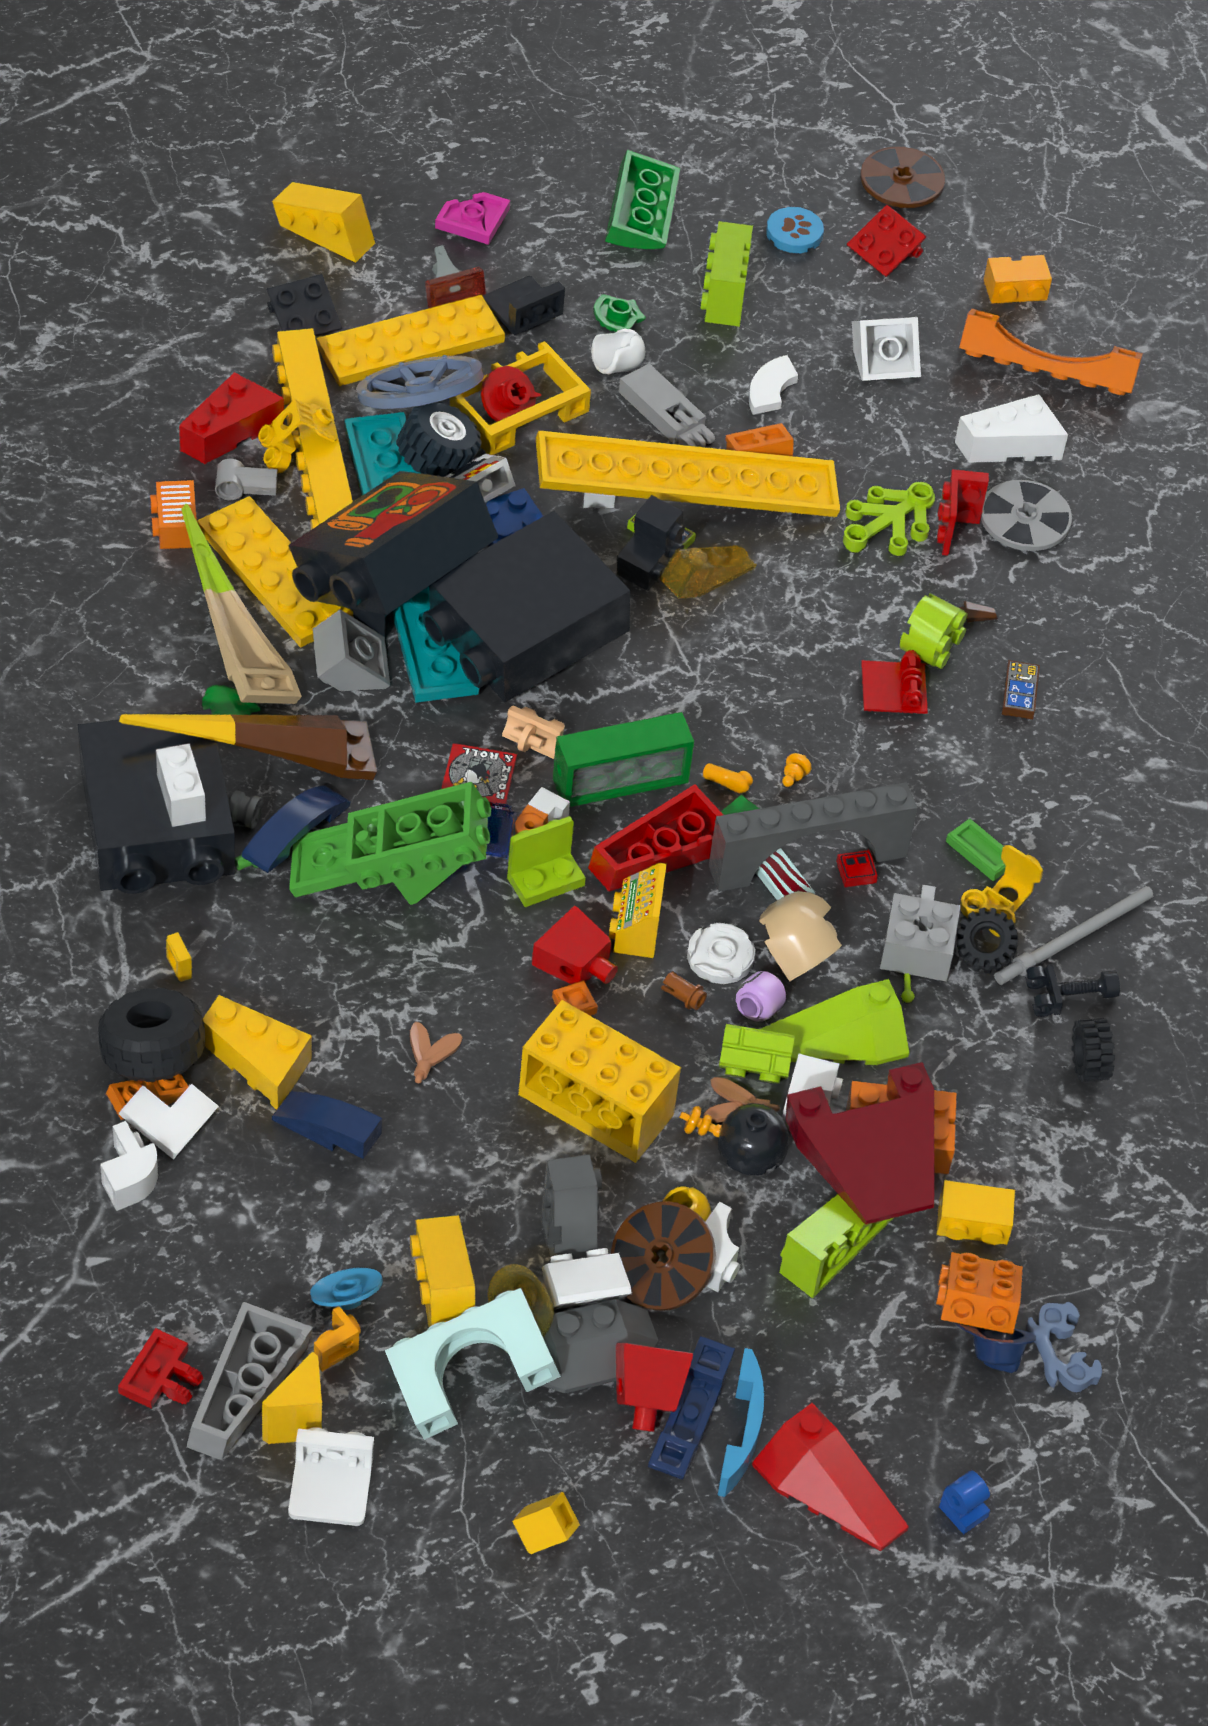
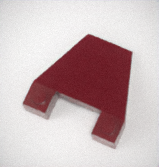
[786,1062,934,1225]

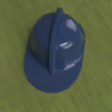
[955,1323,1036,1373]

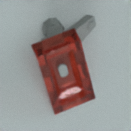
[425,245,486,309]

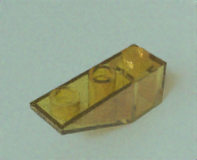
[660,545,757,598]

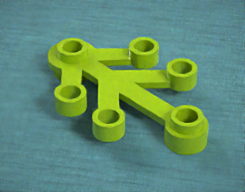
[843,482,935,556]

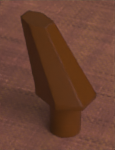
[958,601,998,623]

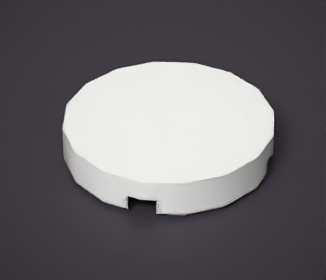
[687,923,755,984]

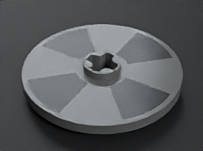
[981,480,1072,551]

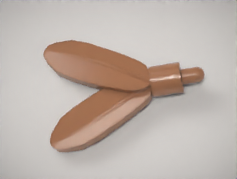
[409,1022,462,1084]
[704,1077,780,1123]

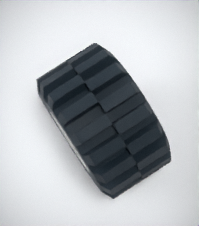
[396,402,482,477]

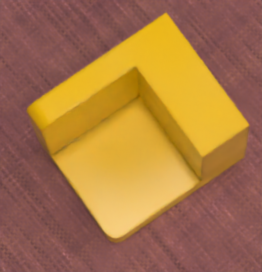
[512,1492,580,1554]

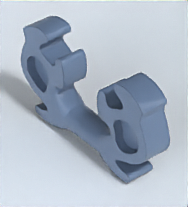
[1026,1302,1102,1392]

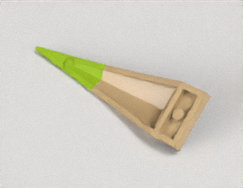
[181,503,302,704]

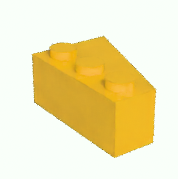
[272,182,375,263]
[203,995,312,1110]
[410,1215,475,1327]

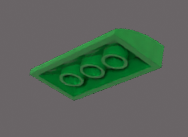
[605,150,680,249]

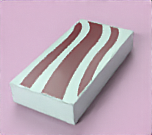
[755,848,815,900]

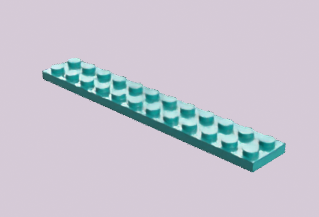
[344,412,479,703]

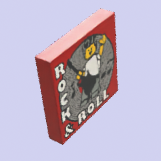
[442,743,517,811]

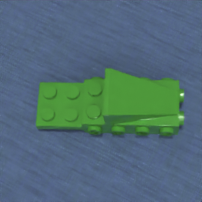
[289,782,491,905]

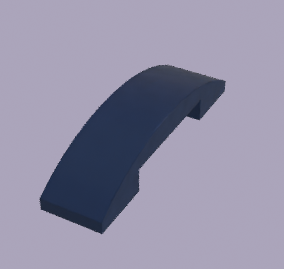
[242,785,351,873]
[648,1336,735,1480]

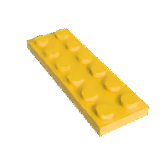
[317,295,505,386]
[197,496,353,648]

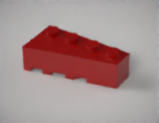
[588,784,723,892]

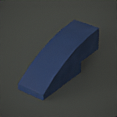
[272,1091,382,1159]

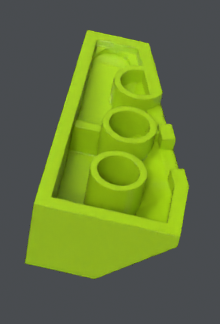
[760,979,909,1065]

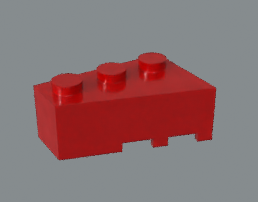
[179,372,284,464]

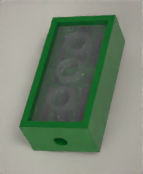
[552,712,694,807]

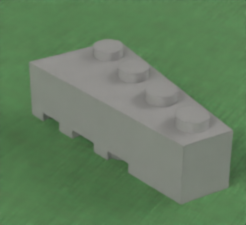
[187,1302,313,1460]

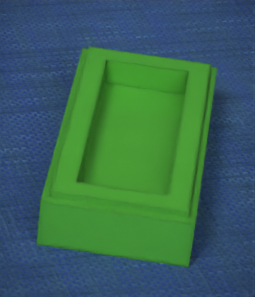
[946,818,1006,882]

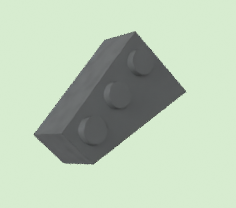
[541,1154,602,1261]

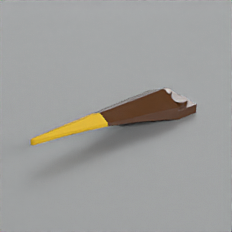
[119,714,377,780]

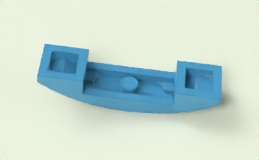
[718,1348,764,1497]

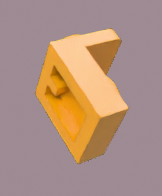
[314,1306,361,1372]

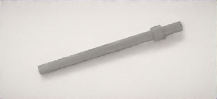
[994,886,1154,985]

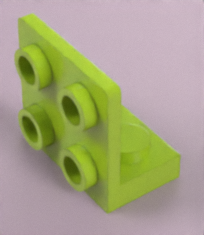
[507,816,586,907]

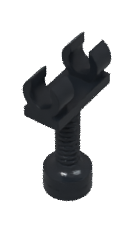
[1025,965,1120,1017]

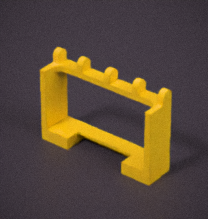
[449,341,591,455]

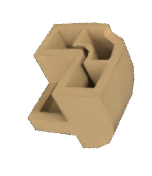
[759,891,842,982]

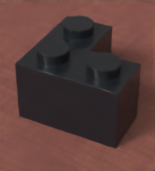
[617,495,685,591]

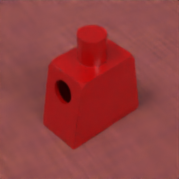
[532,905,618,984]
[616,1343,693,1432]

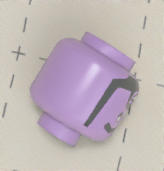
[735,971,786,1022]

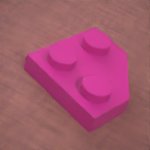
[435,192,510,245]

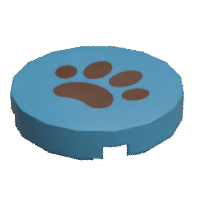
[766,207,824,253]

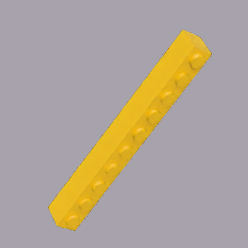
[272,328,353,530]

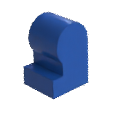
[939,1471,990,1535]

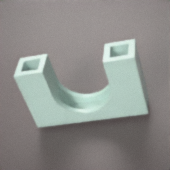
[385,1288,561,1440]

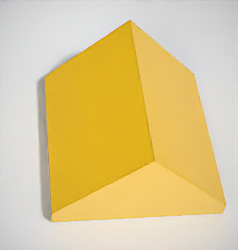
[262,1352,322,1444]

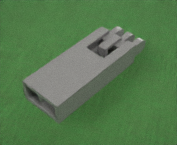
[619,363,715,447]

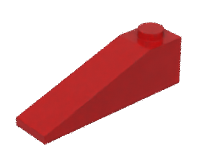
[752,1403,909,1551]

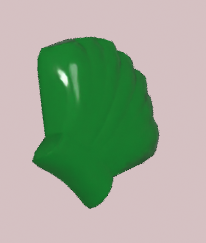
[593,294,646,332]
[201,685,260,715]

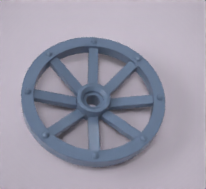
[356,355,484,409]

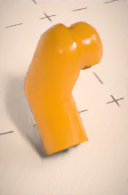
[703,763,753,793]

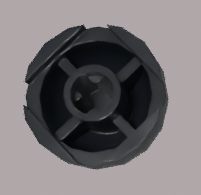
[718,1103,789,1176]

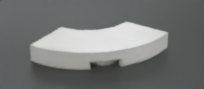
[749,355,798,415]

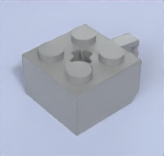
[880,885,960,982]

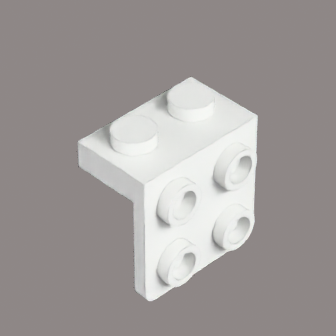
[288,1427,374,1526]

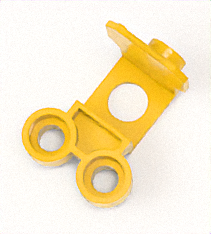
[258,398,338,473]
[960,845,1043,937]

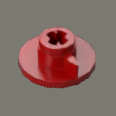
[481,366,542,422]

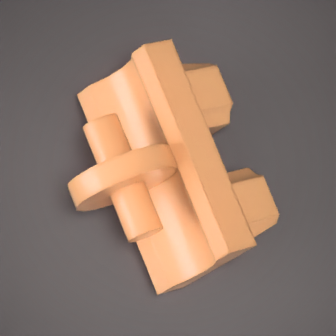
[502,705,565,759]

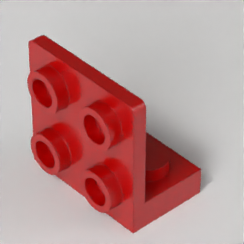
[937,469,989,556]

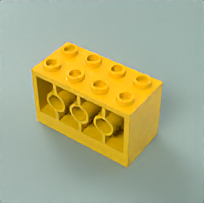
[518,1000,681,1163]

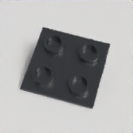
[266,274,342,336]

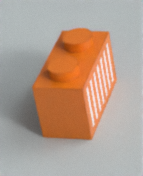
[150,480,197,549]

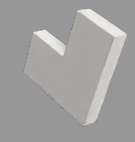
[119,1084,219,1160]

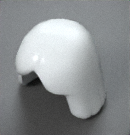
[591,329,646,375]

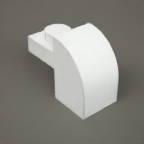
[100,1121,158,1211]

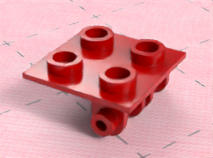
[846,205,927,277]
[861,650,928,714]

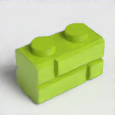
[719,1024,795,1084]

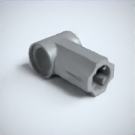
[215,459,278,500]

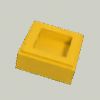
[166,932,192,982]

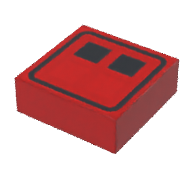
[836,850,878,887]

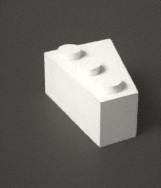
[955,394,1068,463]

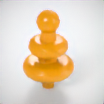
[782,753,812,787]
[679,1106,722,1138]

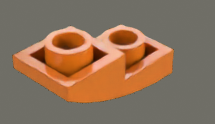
[106,1074,188,1120]

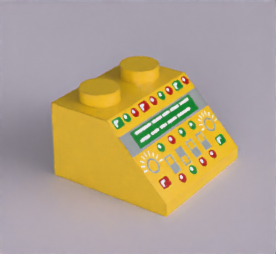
[609,863,666,958]

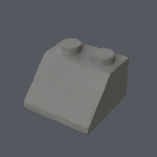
[313,610,390,691]

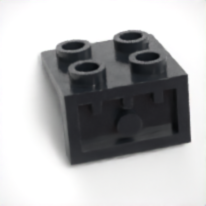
[483,276,565,336]

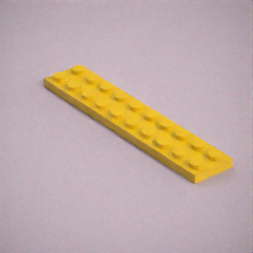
[536,431,840,517]

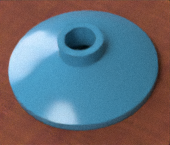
[310,1268,383,1310]

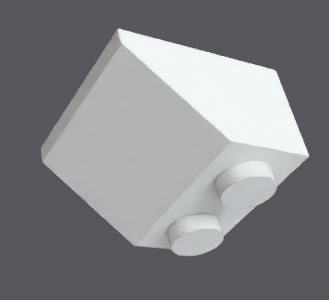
[852,317,921,381]
[542,1248,632,1310]

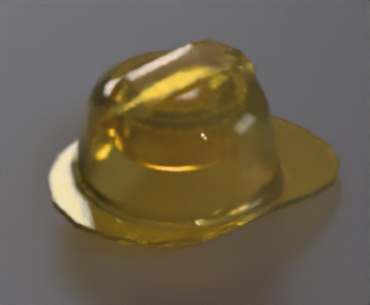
[487,1264,554,1337]

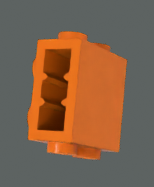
[936,1252,1023,1334]

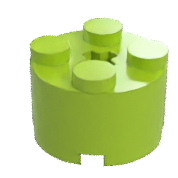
[900,593,968,669]

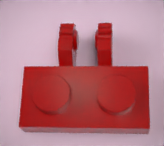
[118,1328,204,1409]

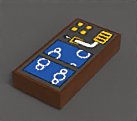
[1001,660,1040,720]

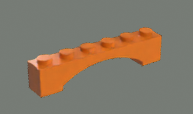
[959,309,1143,395]

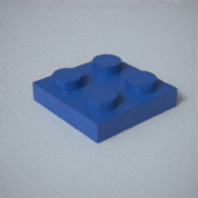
[486,488,543,546]

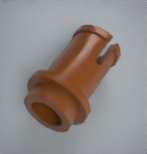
[661,971,707,1010]

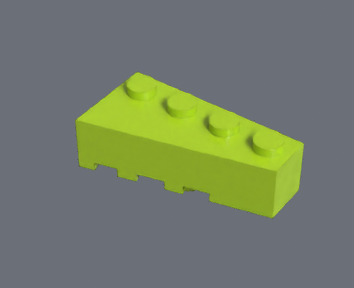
[701,221,753,327]
[779,1194,893,1298]

